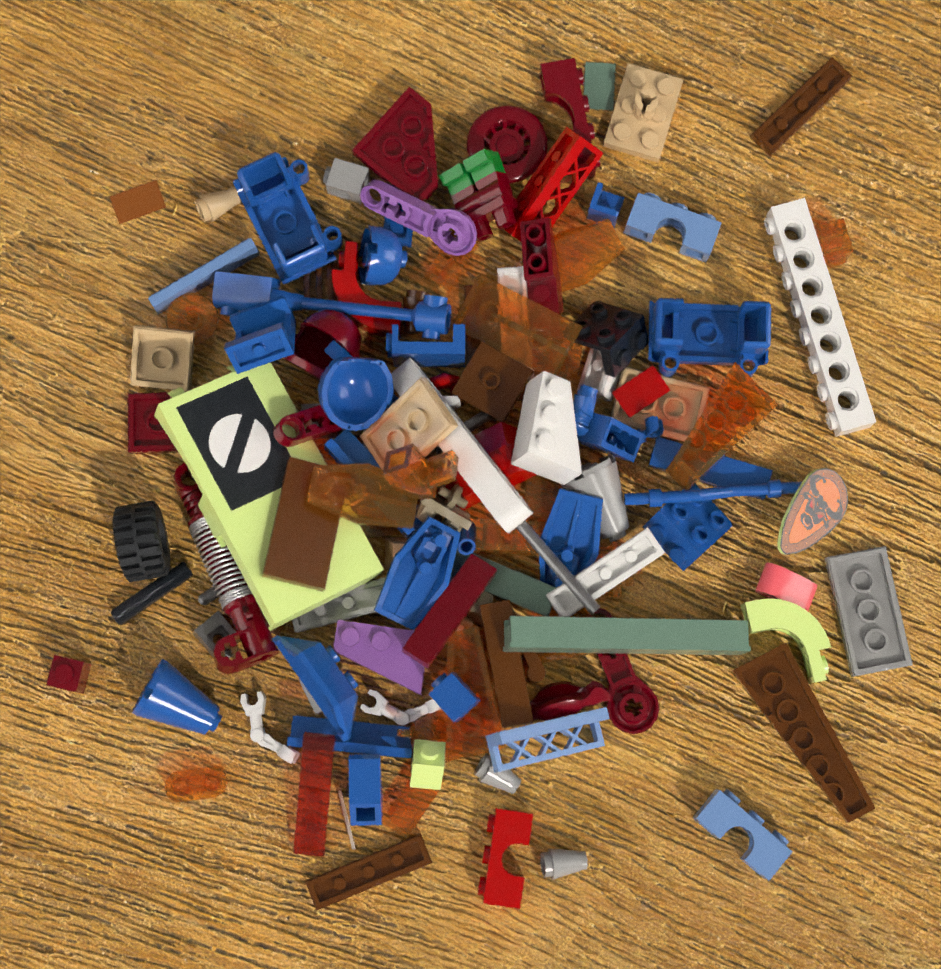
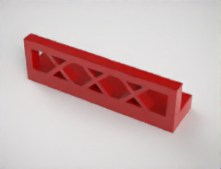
[504,126,604,241]

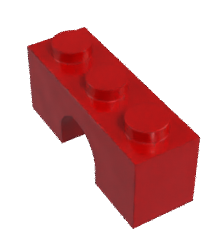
[477,808,533,909]

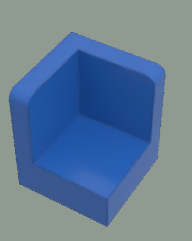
[587,182,624,227]

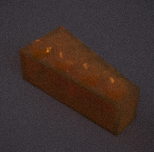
[665,362,778,490]

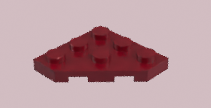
[352,86,438,202]

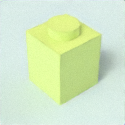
[410,739,446,790]

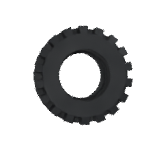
[113,500,170,582]

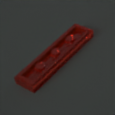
[293,732,336,857]

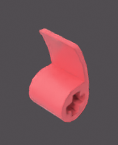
[755,563,817,611]

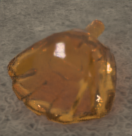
[397,713,451,753]

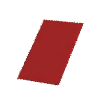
[612,365,671,418]

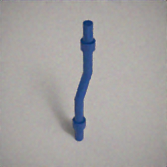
[624,480,803,507]

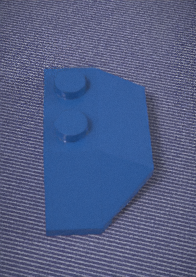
[272,635,359,742]

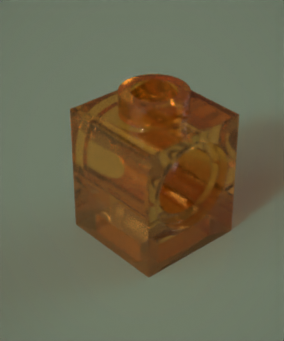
[814,218,853,268]

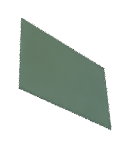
[584,62,615,110]

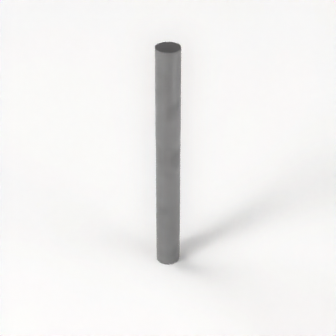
[516,521,600,615]

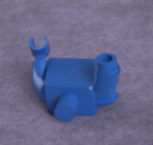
[573,384,664,463]

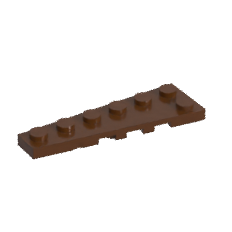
[732,643,876,823]

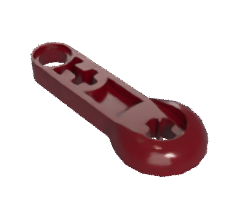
[273,405,387,447]
[586,608,660,734]

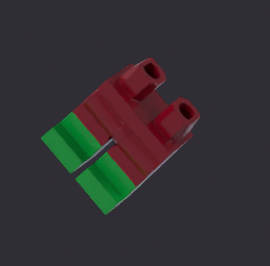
[439,149,518,242]

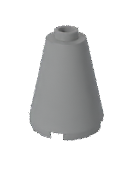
[560,454,629,542]

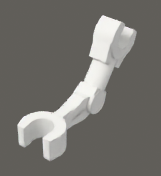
[360,690,442,726]
[240,691,301,764]

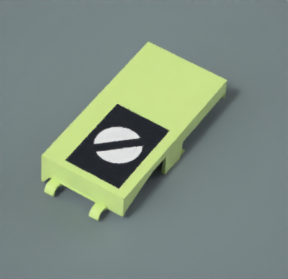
[154,362,384,631]

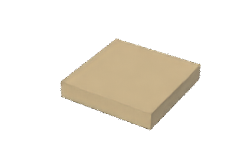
[130,325,195,391]

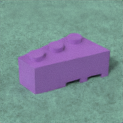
[333,620,425,695]

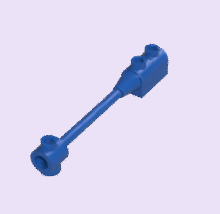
[212,271,452,340]

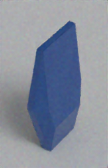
[539,488,603,588]
[374,516,461,630]

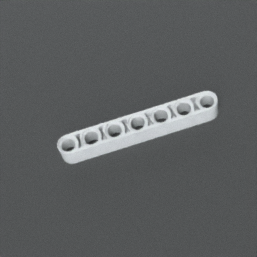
[391,357,533,533]

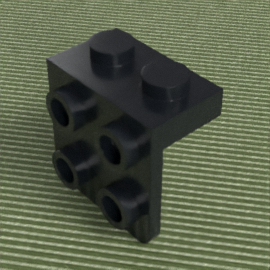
[563,301,648,378]

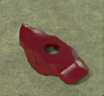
[511,681,613,729]

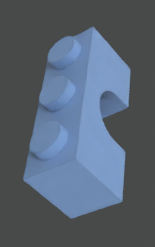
[624,193,722,263]
[692,789,793,881]

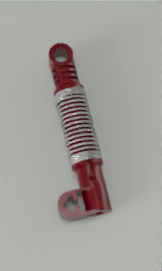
[174,463,279,674]

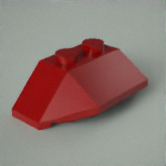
[442,422,537,510]

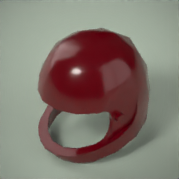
[284,309,362,379]

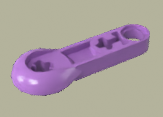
[360,180,477,256]

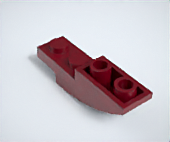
[520,218,564,343]

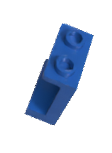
[224,296,296,374]
[386,324,465,368]

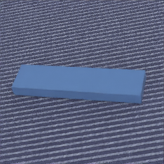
[148,238,259,315]

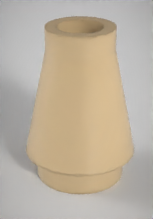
[194,187,241,222]

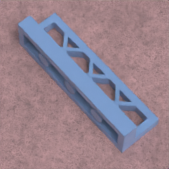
[486,707,610,773]

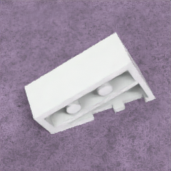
[511,371,582,485]

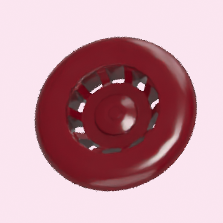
[466,105,548,183]

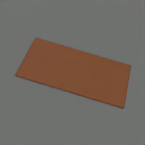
[110,180,166,224]

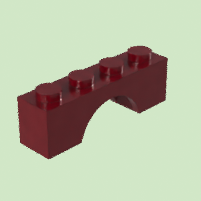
[539,58,600,184]

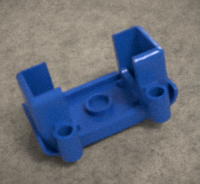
[233,152,343,285]
[648,298,771,380]

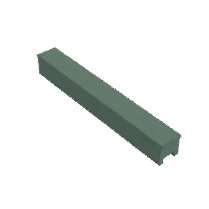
[503,616,751,655]

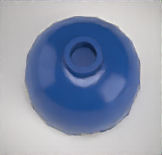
[358,225,407,286]

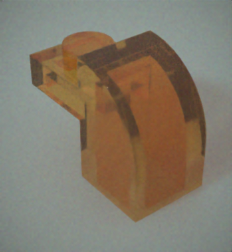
[382,443,459,499]

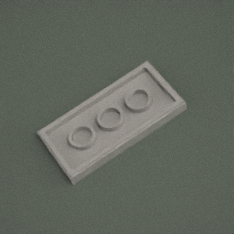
[825,546,913,677]

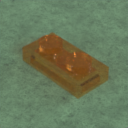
[382,779,439,840]

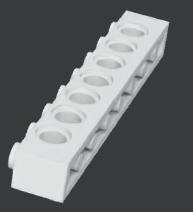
[764,198,876,437]

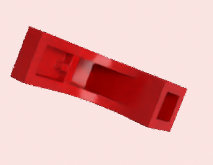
[332,241,402,338]

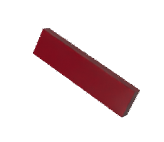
[402,553,497,668]

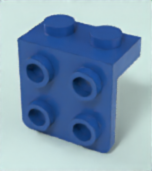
[642,483,732,571]

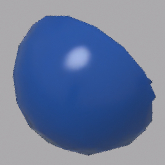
[318,357,394,431]

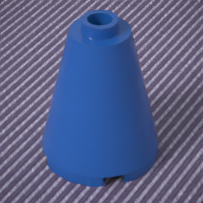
[132,659,222,735]

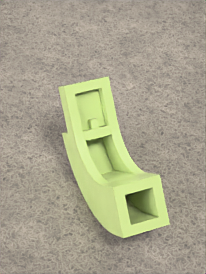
[740,599,831,684]

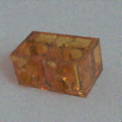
[475,518,538,556]

